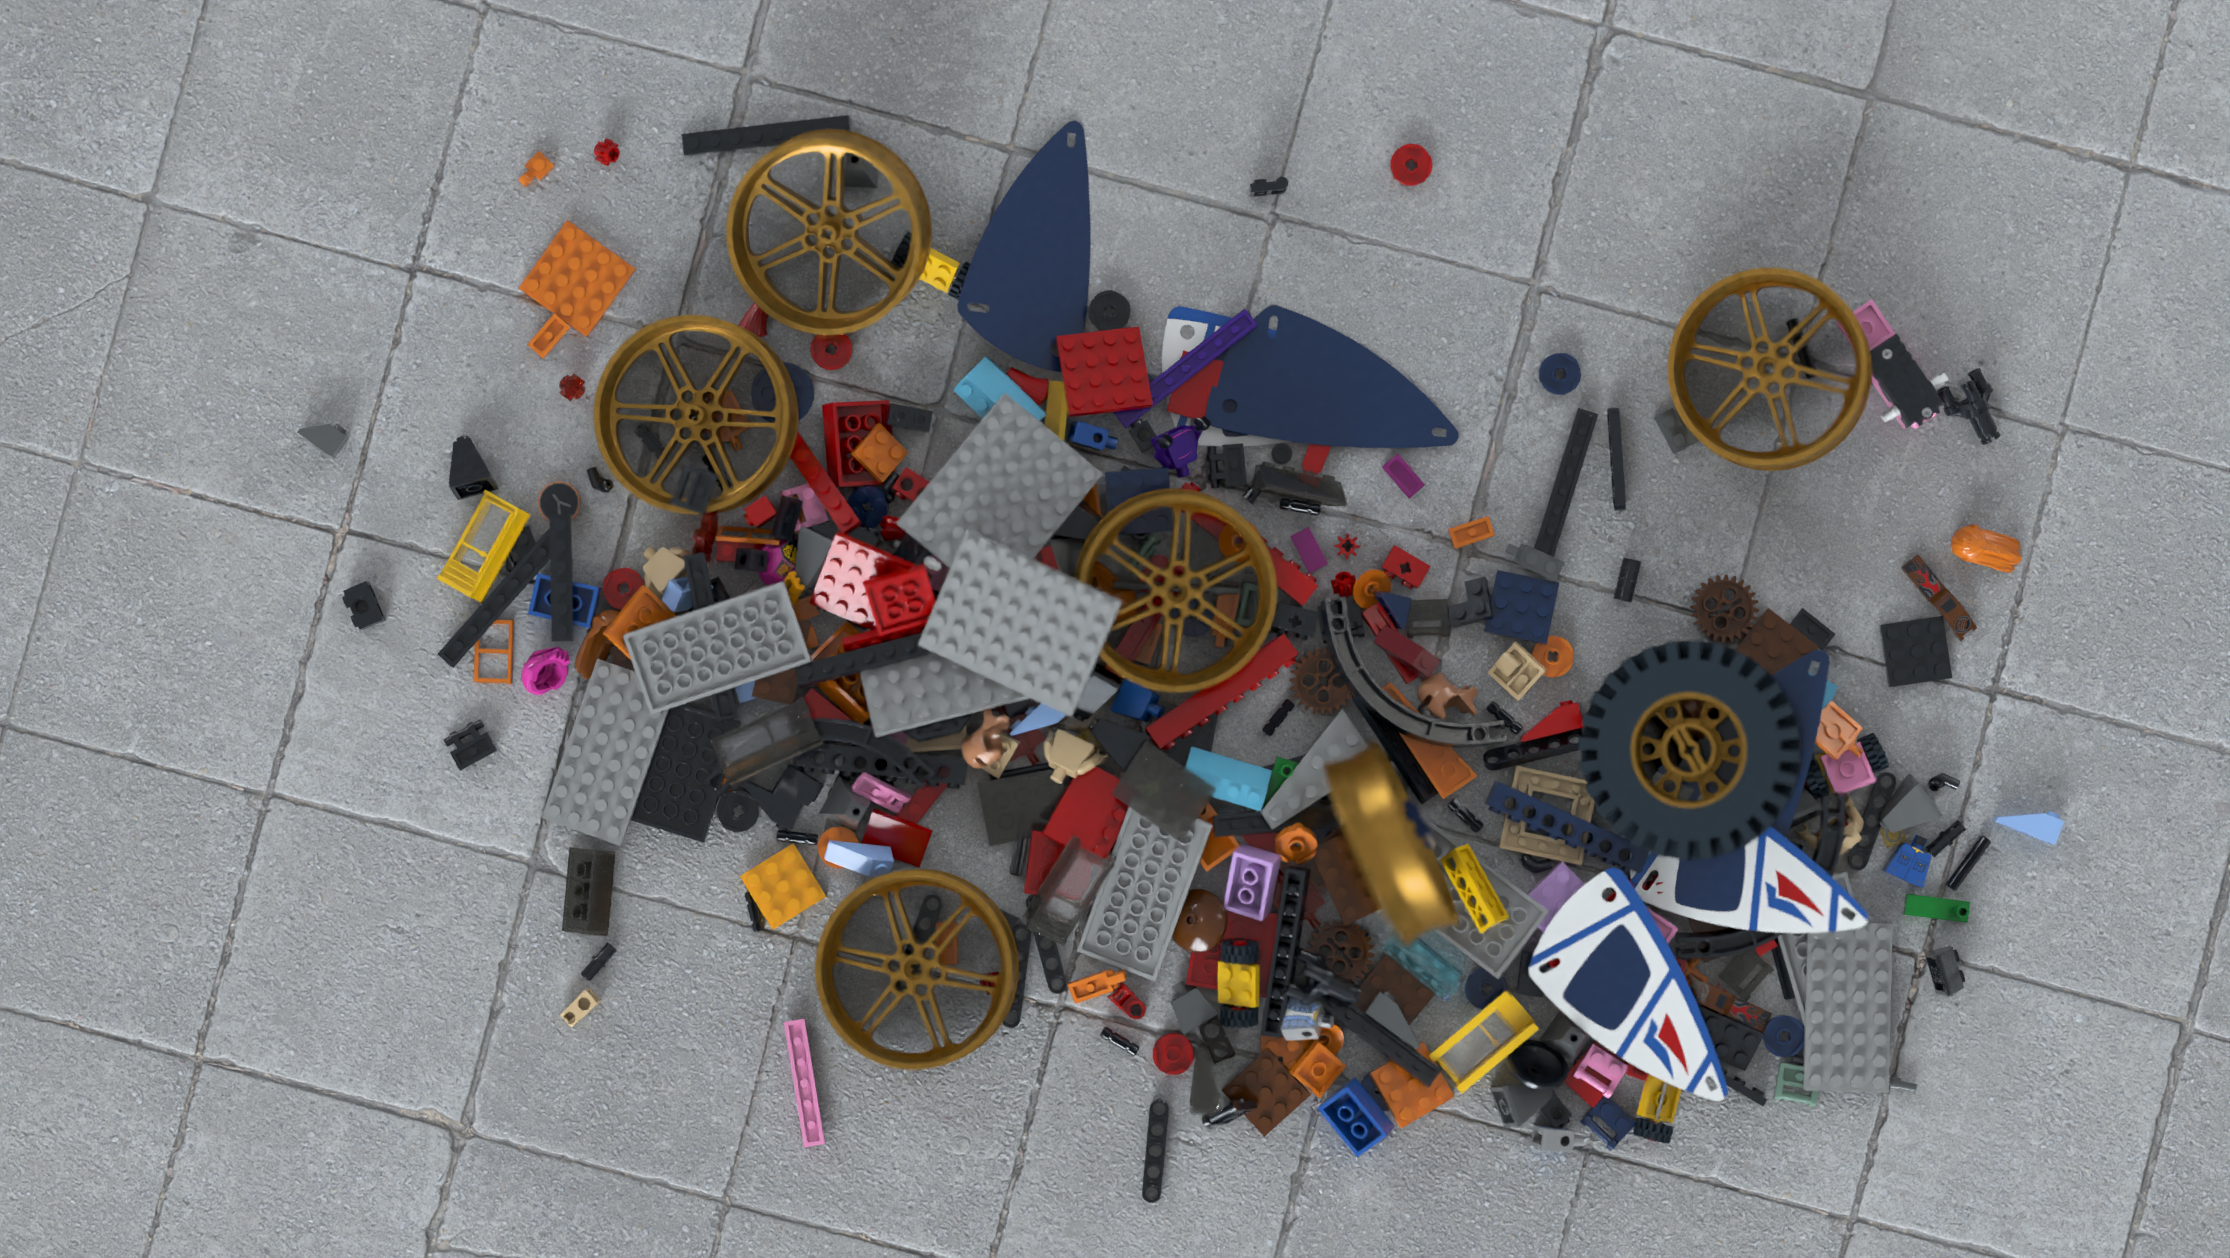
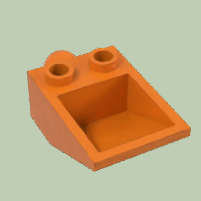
[1172,790,1240,872]

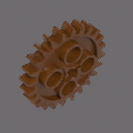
[1690,574,1759,643]
[1289,647,1353,715]
[1306,919,1374,984]

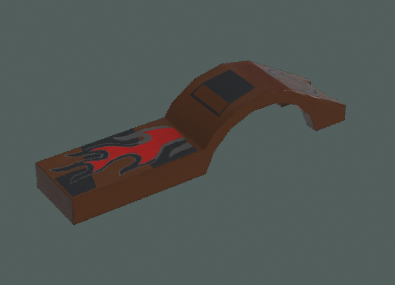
[1901,555,1977,641]
[1686,975,1772,1032]

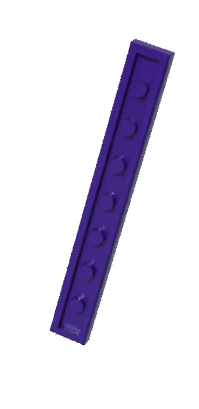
[1113,309,1258,429]

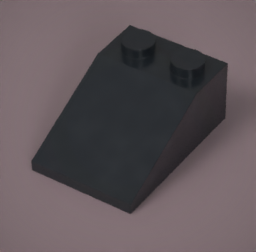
[812,524,881,548]
[1925,946,1965,997]

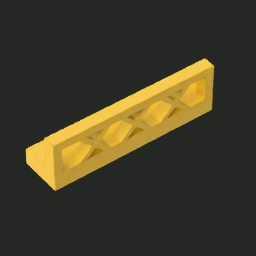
[1045,380,1067,441]
[1440,844,1509,933]

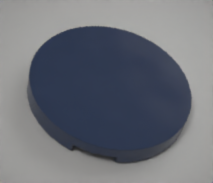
[751,362,814,423]

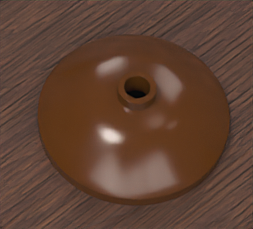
[1172,889,1227,952]

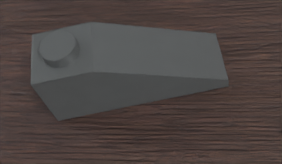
[1364,991,1420,1050]

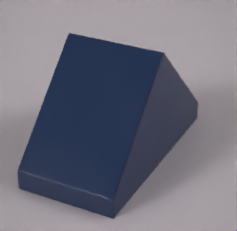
[1373,591,1412,630]

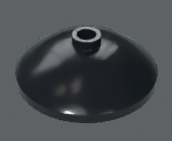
[1507,1040,1569,1090]

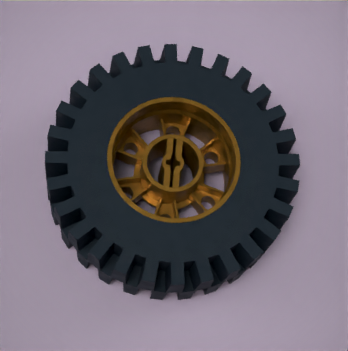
[1578,640,1802,860]

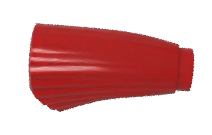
[738,302,768,337]
[1006,367,1049,407]
[880,515,907,541]

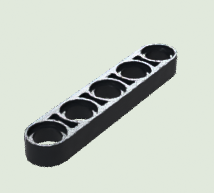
[1607,408,1626,511]
[1483,730,1582,771]
[1847,772,1896,870]
[1026,894,1067,994]
[897,895,942,991]
[1003,925,1031,1028]
[1142,1099,1169,1203]

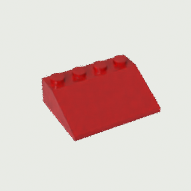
[822,400,895,488]
[1042,766,1142,866]

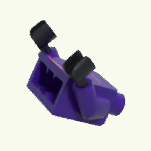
[1151,416,1211,478]

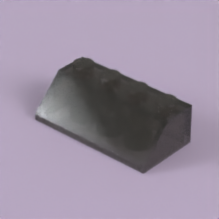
[562,847,615,936]

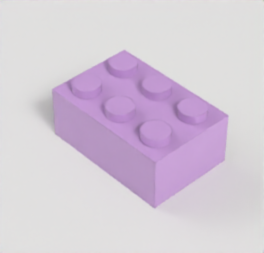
[1224,843,1281,921]
[1527,861,1585,933]

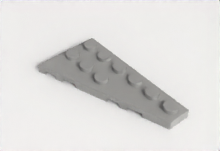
[1260,708,1367,830]

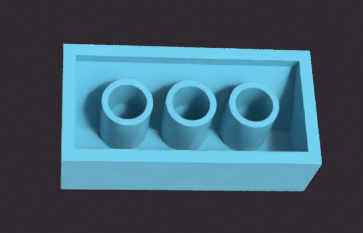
[953,356,1047,421]
[1179,746,1272,811]

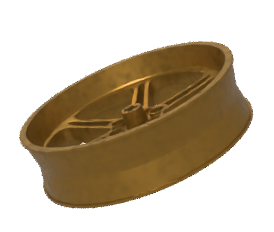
[726,129,932,335]
[1667,267,1872,471]
[593,315,798,515]
[1074,489,1277,692]
[1324,740,1459,946]
[815,869,1019,1070]

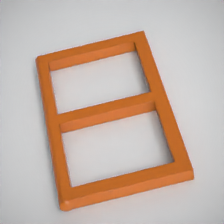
[716,526,781,545]
[474,619,514,684]

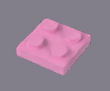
[1820,742,1876,797]

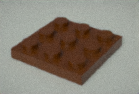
[1735,608,1819,675]
[1355,951,1437,1038]
[1221,1048,1311,1137]

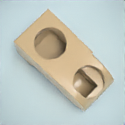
[560,987,602,1028]

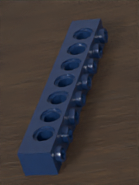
[1485,781,1650,873]

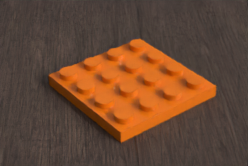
[519,220,636,337]

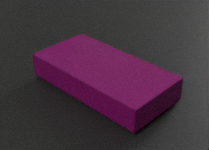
[1382,454,1425,499]
[1290,527,1328,574]

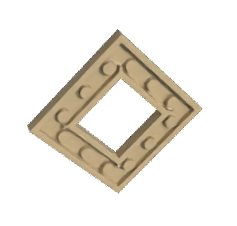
[1499,765,1595,865]

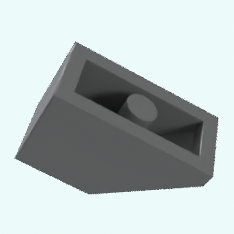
[298,424,350,458]

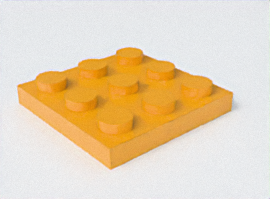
[740,843,826,930]

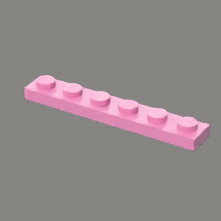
[784,1018,825,1147]

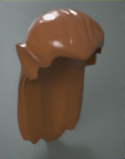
[575,610,620,679]

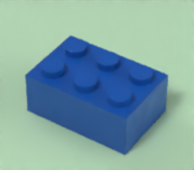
[528,573,602,629]
[1317,1077,1395,1158]

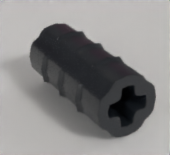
[1614,558,1641,603]

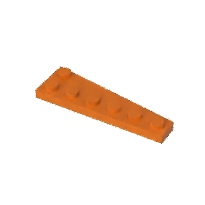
[1382,682,1478,799]

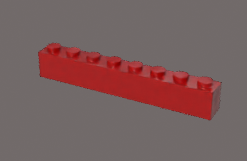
[1180,482,1318,606]
[1145,634,1298,751]

